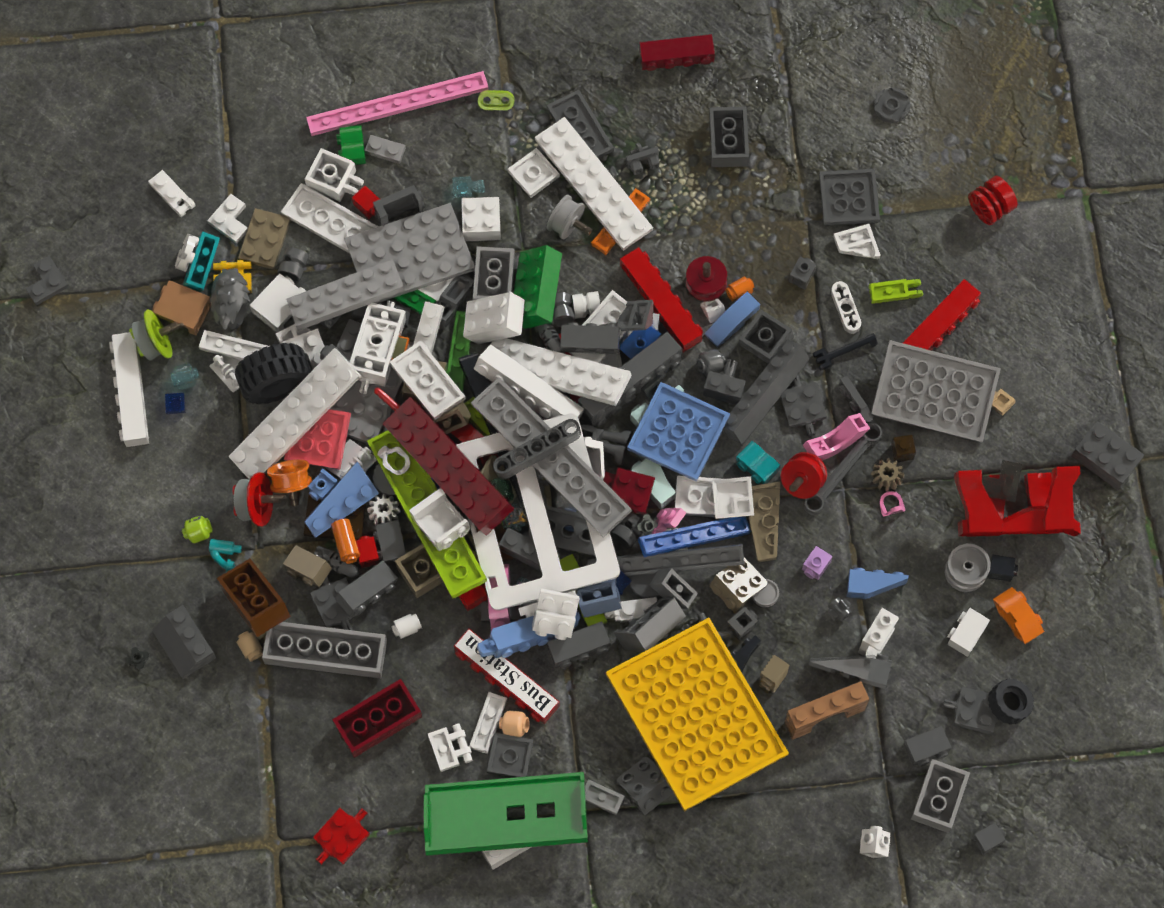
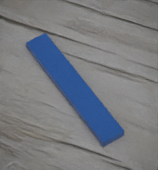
[638,516,751,557]

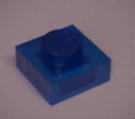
[165,392,186,414]

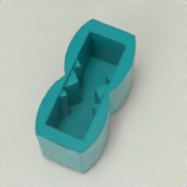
[736,441,780,484]

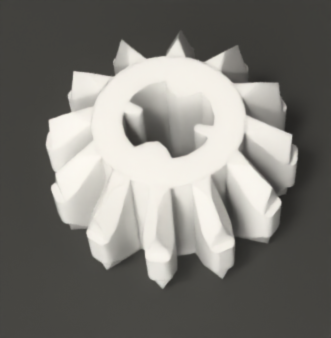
[367,494,401,525]

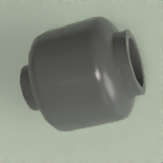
[696,349,726,376]

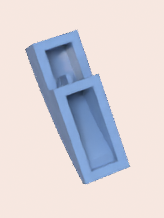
[705,291,760,348]

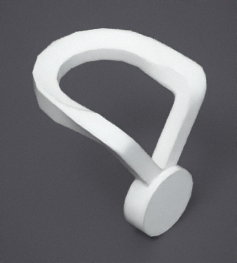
[378,446,410,475]

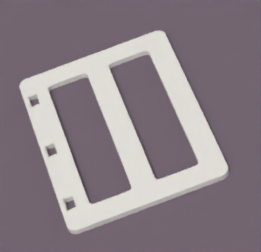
[456,413,620,610]

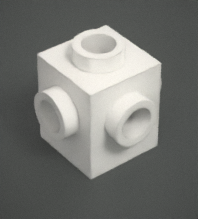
[860,826,890,858]

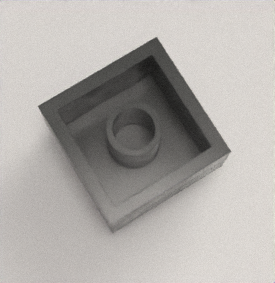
[739,310,794,364]

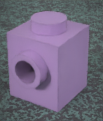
[802,546,832,580]

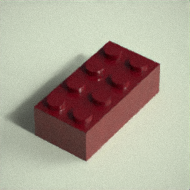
[332,679,422,758]

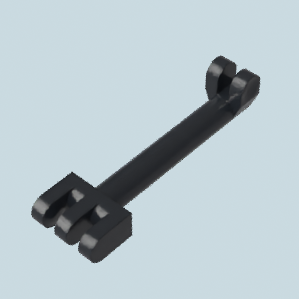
[812,333,878,371]

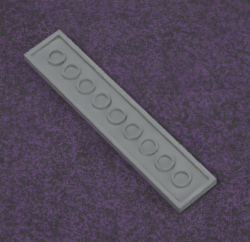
[471,377,632,538]

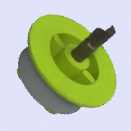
[129,309,184,361]

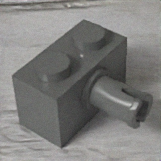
[703,359,746,405]

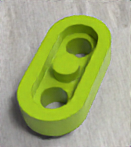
[478,90,515,110]

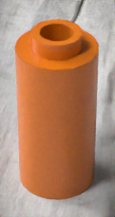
[331,519,360,564]

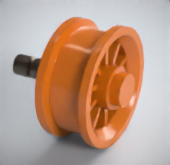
[267,459,312,506]

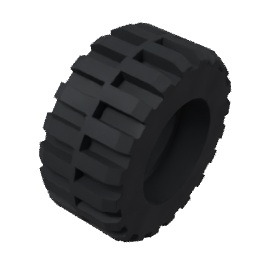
[235,343,311,404]

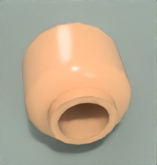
[499,711,530,737]

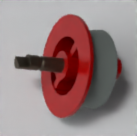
[232,472,287,527]

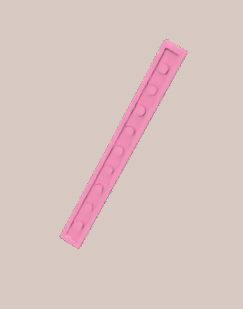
[306,71,488,136]

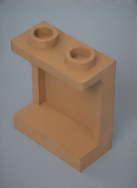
[152,280,211,336]

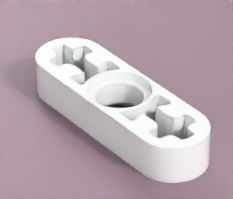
[831,281,861,334]

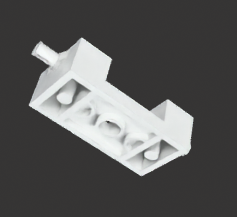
[349,301,406,394]

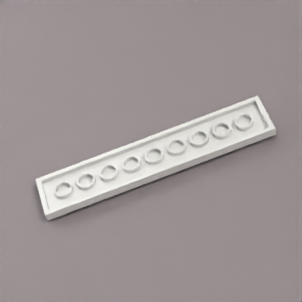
[281,183,455,303]

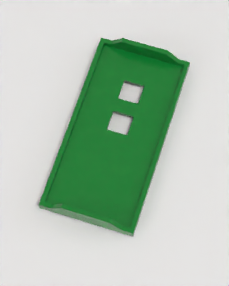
[424,772,588,856]

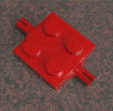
[313,808,370,865]

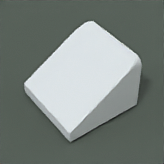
[700,298,725,323]

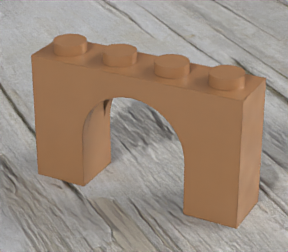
[785,681,869,740]

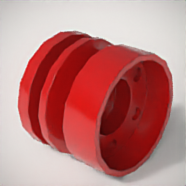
[968,175,1018,226]

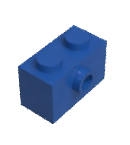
[619,325,661,359]

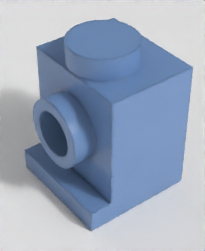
[308,469,338,501]

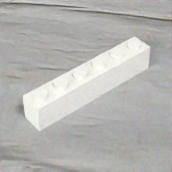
[109,332,149,447]
[474,345,584,419]

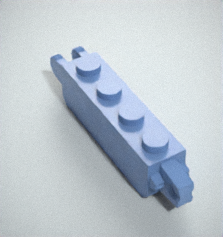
[477,612,580,658]

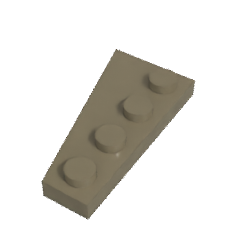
[748,481,781,563]

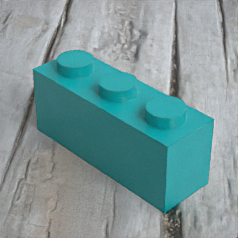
[183,231,220,293]

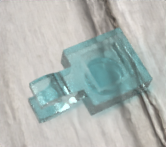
[452,176,485,197]

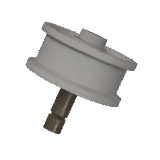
[546,195,593,240]

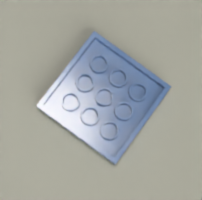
[627,382,730,482]

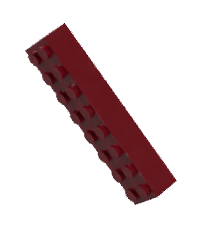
[382,397,515,536]

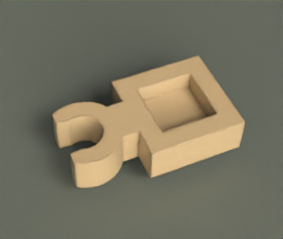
[992,389,1015,416]

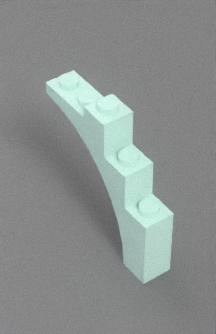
[630,385,684,510]

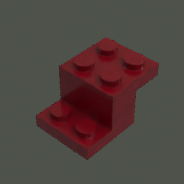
[603,468,655,515]

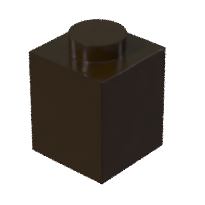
[891,435,916,462]

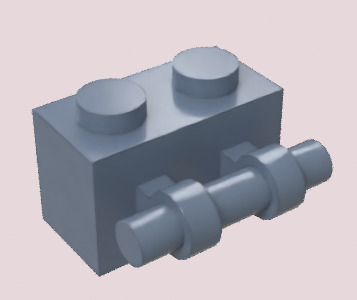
[577,578,622,618]

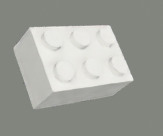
[463,292,525,344]

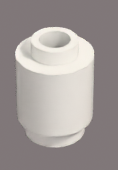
[391,614,422,639]

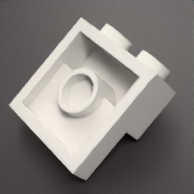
[532,589,579,640]

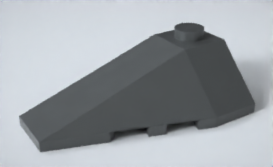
[809,653,892,689]

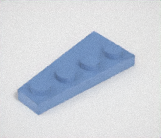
[304,462,379,538]

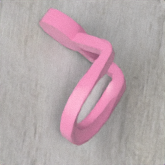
[879,491,905,516]

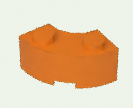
[993,587,1044,644]

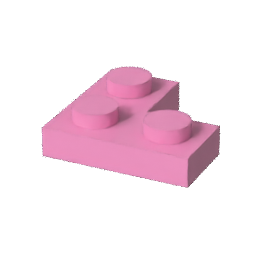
[652,508,686,534]

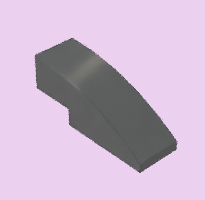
[437,274,474,330]

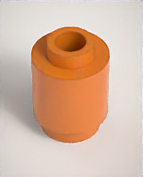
[725,276,755,302]

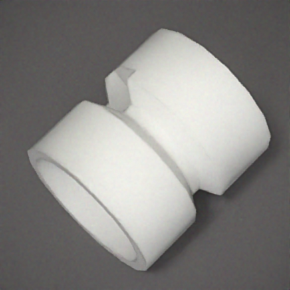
[571,291,600,319]

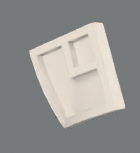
[712,477,754,519]

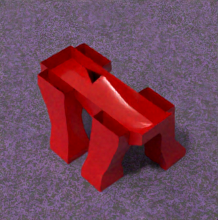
[954,466,1081,537]

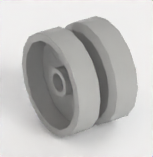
[945,543,991,592]

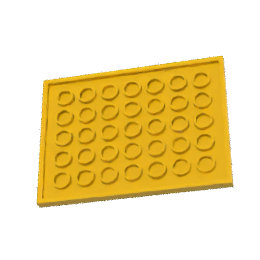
[606,618,789,811]

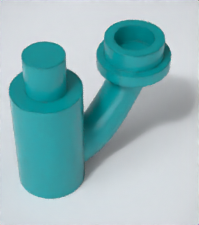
[209,539,242,572]

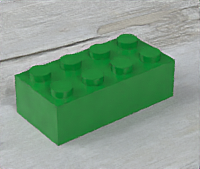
[513,245,562,329]

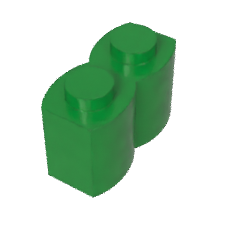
[336,125,366,165]

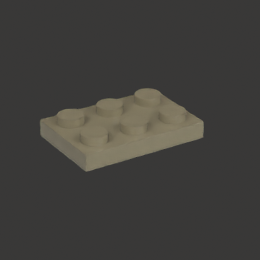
[238,208,291,270]

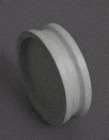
[752,579,779,607]

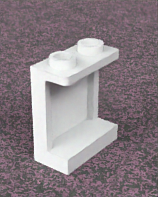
[249,273,306,332]
[409,488,471,551]
[858,608,899,656]

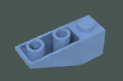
[847,568,909,599]

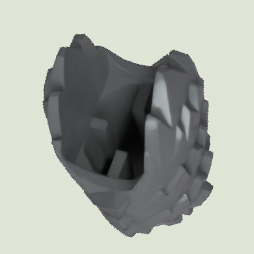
[210,268,250,330]

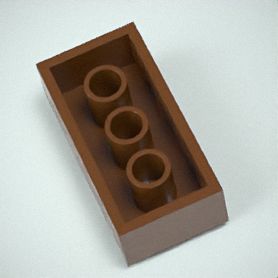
[217,558,291,637]

